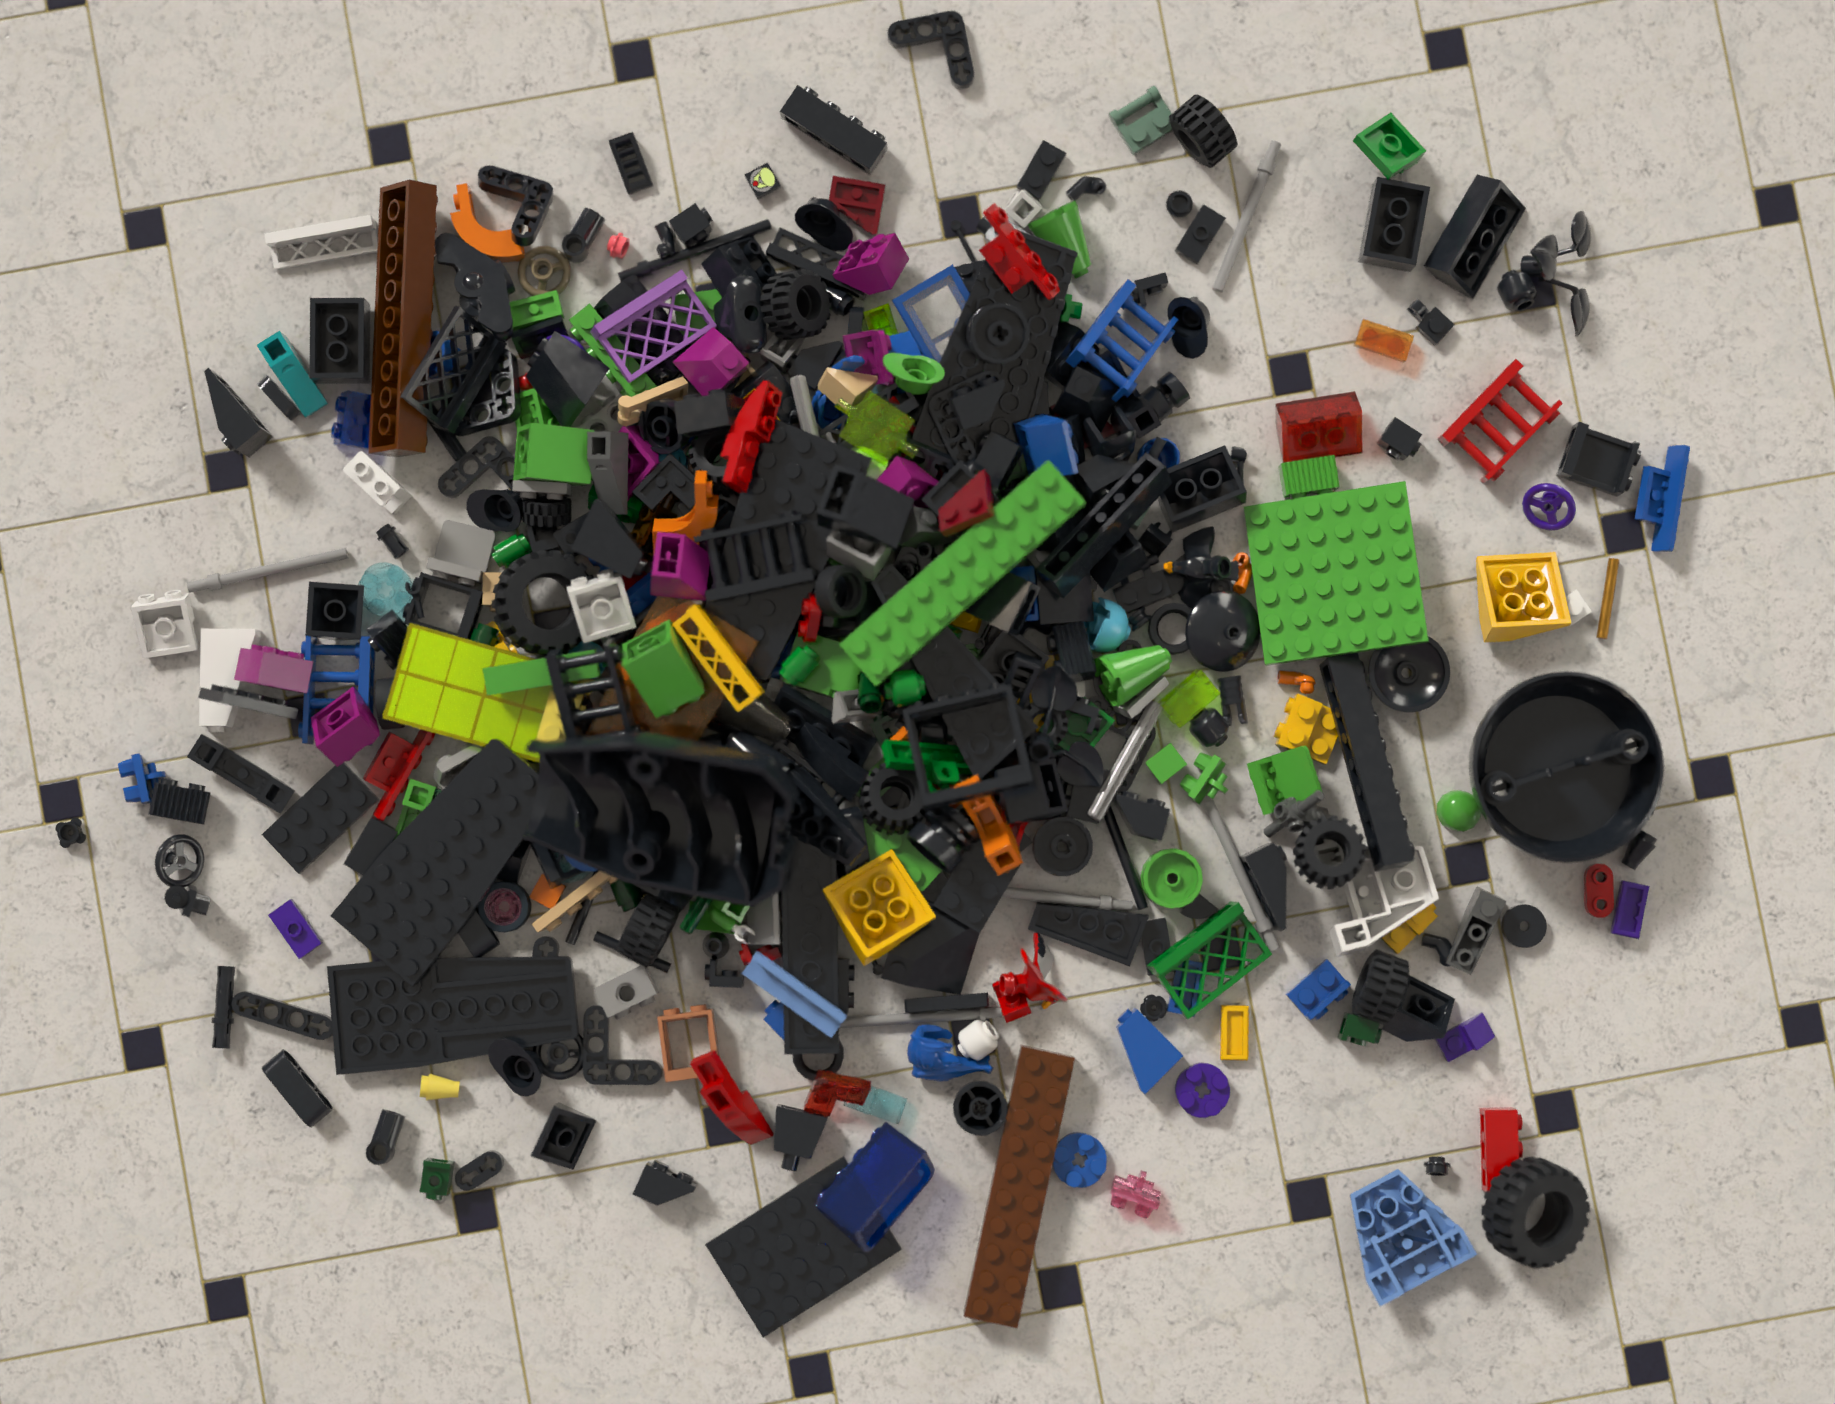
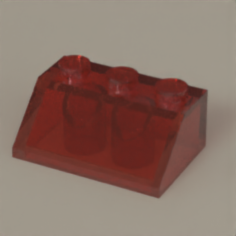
[1275,391,1362,463]

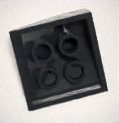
[881,900,980,995]

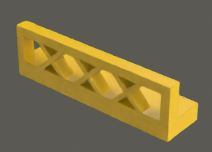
[672,604,765,712]

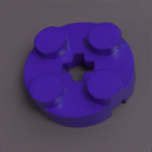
[1175,1062,1230,1118]

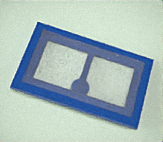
[892,264,970,363]

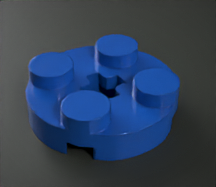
[1053,1132,1107,1188]

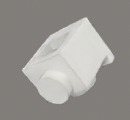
[1004,189,1042,228]

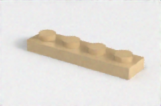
[532,871,619,932]

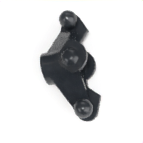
[435,233,516,342]

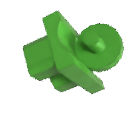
[1180,753,1228,805]

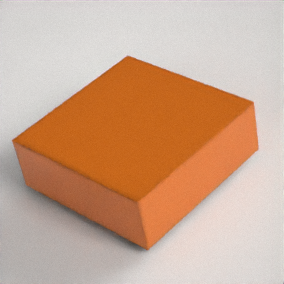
[529,873,567,909]

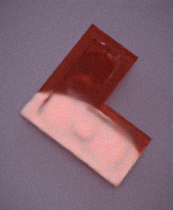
[804,1069,871,1117]

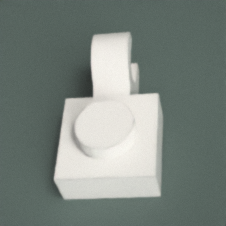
[1565,589,1592,627]

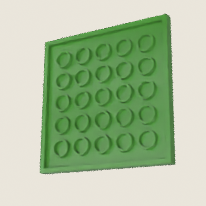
[1244,481,1429,666]

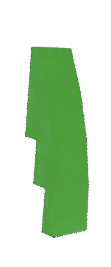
[482,649,601,695]

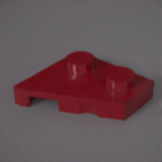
[829,176,886,237]
[938,470,994,537]

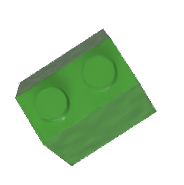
[513,423,595,486]
[622,619,704,718]

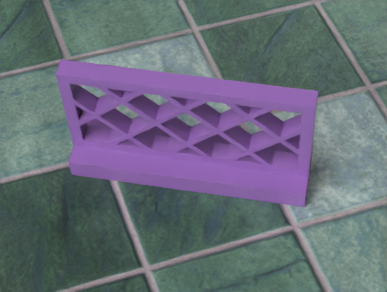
[590,270,717,383]

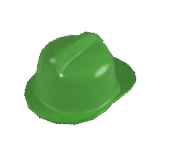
[883,353,945,395]

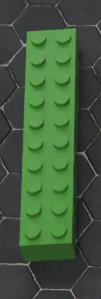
[839,460,1086,687]

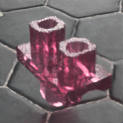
[1111,1170,1161,1219]

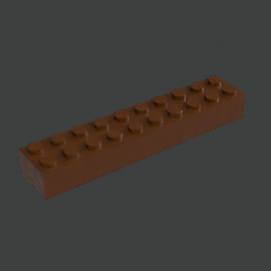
[368,179,438,458]
[963,1044,1075,1329]

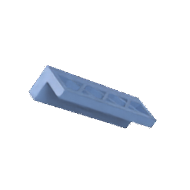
[742,951,847,1038]

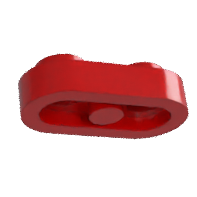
[797,593,821,643]
[1584,864,1614,918]

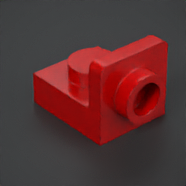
[739,943,782,966]
[992,981,1032,1023]

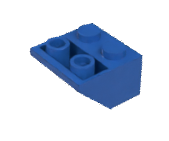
[1014,414,1078,476]

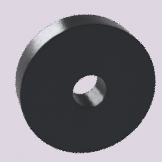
[1501,904,1547,948]

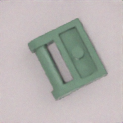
[1108,85,1173,155]

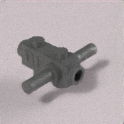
[1264,790,1331,845]

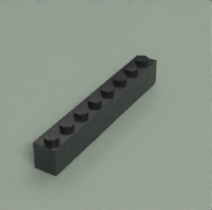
[1319,653,1415,872]

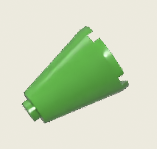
[1028,200,1091,279]
[1094,645,1172,707]

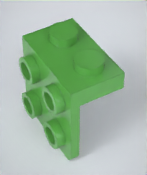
[1247,746,1323,815]

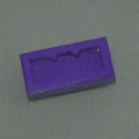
[1610,880,1649,939]
[268,899,323,959]

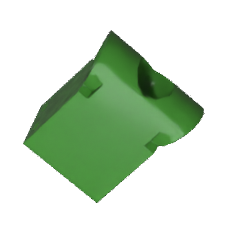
[782,633,863,699]

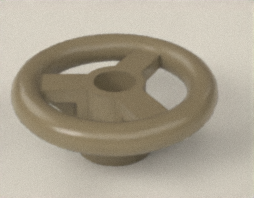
[518,246,571,296]

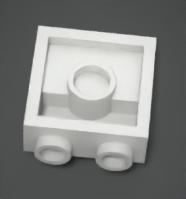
[566,569,636,643]
[131,590,198,658]

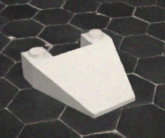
[1315,841,1439,957]

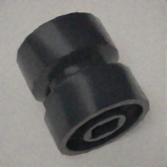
[1141,372,1190,422]

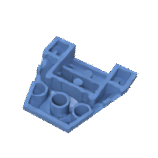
[1350,1169,1477,1307]

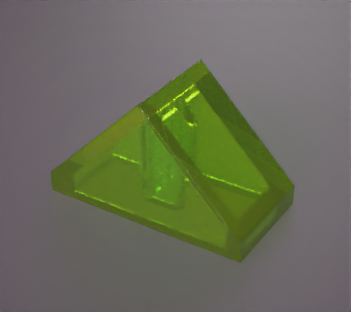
[863,303,898,336]

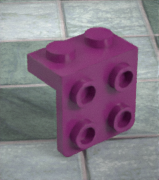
[842,329,895,385]

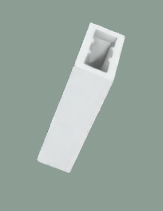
[199,628,261,732]

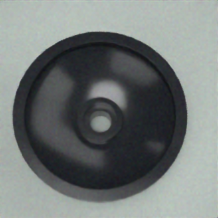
[1185,591,1261,672]
[1368,636,1450,713]

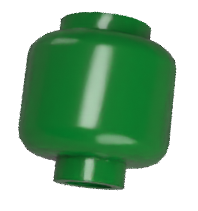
[884,669,925,707]

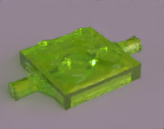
[835,390,919,467]

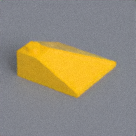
[1476,552,1571,643]
[822,849,936,966]

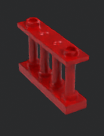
[1437,359,1563,484]

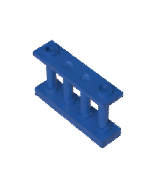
[1066,279,1178,402]
[298,636,376,746]

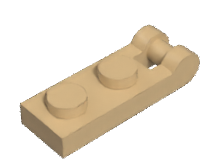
[617,376,688,426]

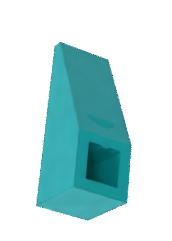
[257,331,329,418]

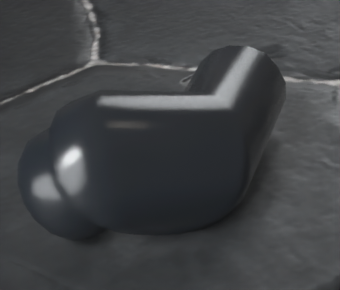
[655,221,675,258]
[1421,933,1452,967]

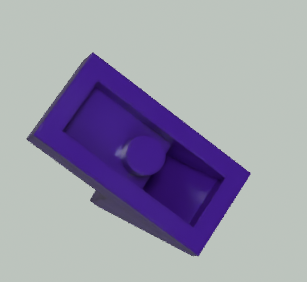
[1435,1012,1495,1062]

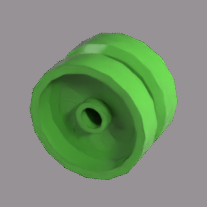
[1140,848,1203,908]

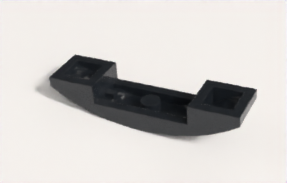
[187,734,295,814]

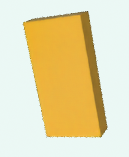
[1220,1005,1249,1061]

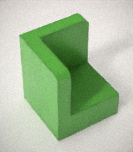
[1146,743,1187,785]

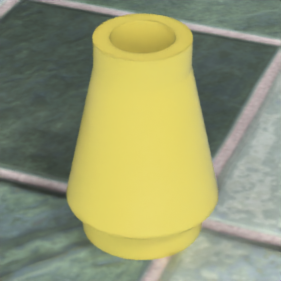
[419,1073,460,1100]

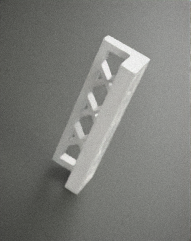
[264,215,378,270]

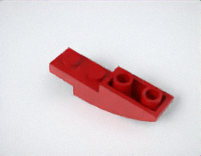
[721,381,783,493]
[690,1050,774,1145]

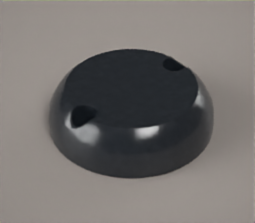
[1469,671,1664,863]

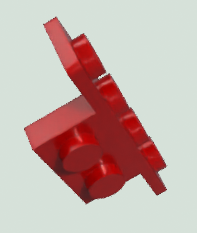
[979,203,1060,300]
[362,729,436,821]

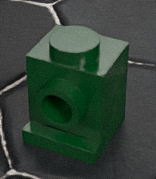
[1337,1012,1382,1047]
[420,1157,455,1200]

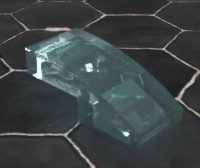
[844,1080,907,1124]

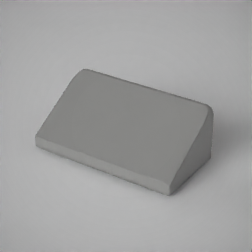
[832,689,882,724]

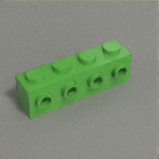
[569,303,657,397]

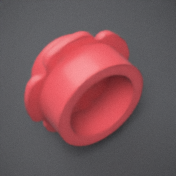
[607,233,630,259]

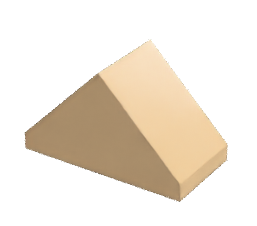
[817,368,878,414]

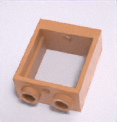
[657,1004,720,1082]

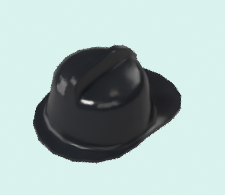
[795,197,853,251]
[1167,297,1210,359]
[466,489,522,532]
[488,1038,543,1097]

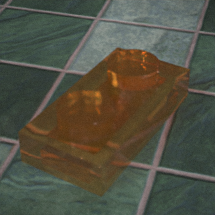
[1353,319,1414,363]

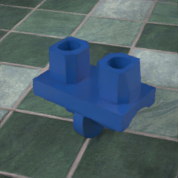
[118,753,166,804]

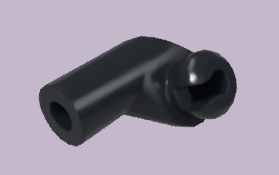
[1065,176,1106,201]

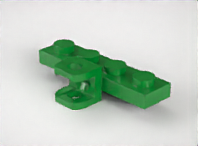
[881,740,973,793]

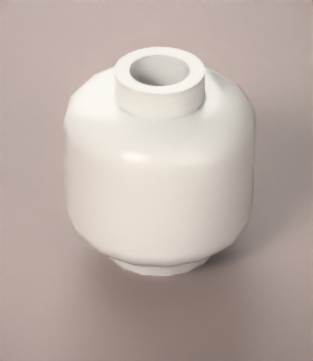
[958,1020,999,1060]

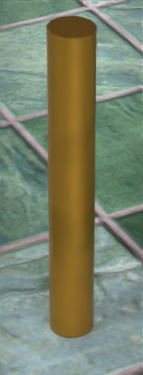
[1596,558,1619,639]

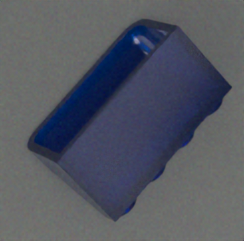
[815,1121,935,1252]

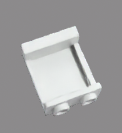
[343,450,412,515]

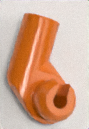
[1233,552,1253,594]
[1277,670,1316,694]

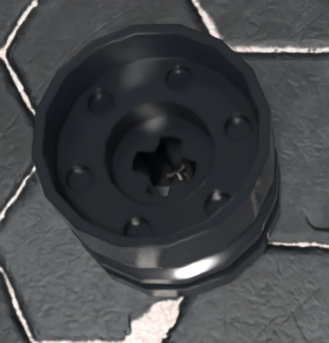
[906,805,980,873]

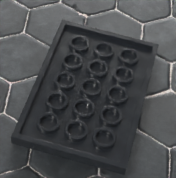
[705,1156,902,1338]

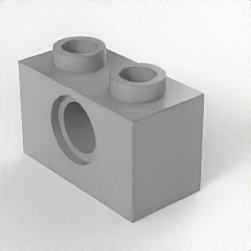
[594,965,659,1020]

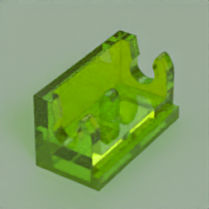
[1158,669,1221,728]

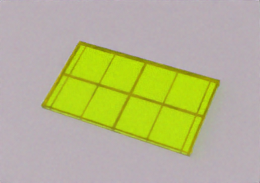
[382,623,582,763]

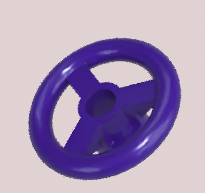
[1522,483,1576,531]

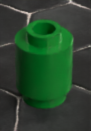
[492,532,532,569]
[779,645,819,686]

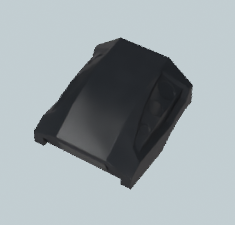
[594,274,668,352]

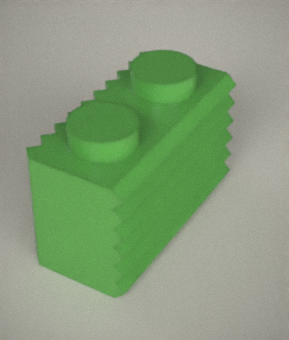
[1279,455,1340,499]

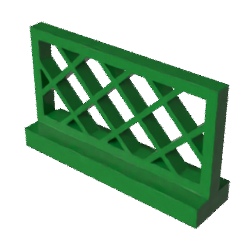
[1146,901,1272,1019]

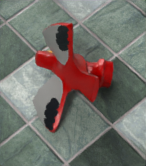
[999,932,1068,1009]

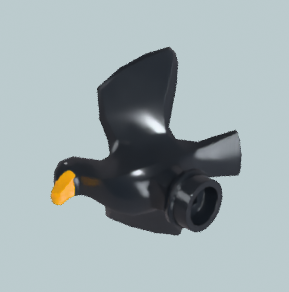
[1163,526,1239,608]

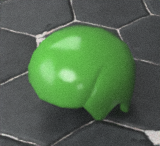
[1436,790,1481,832]

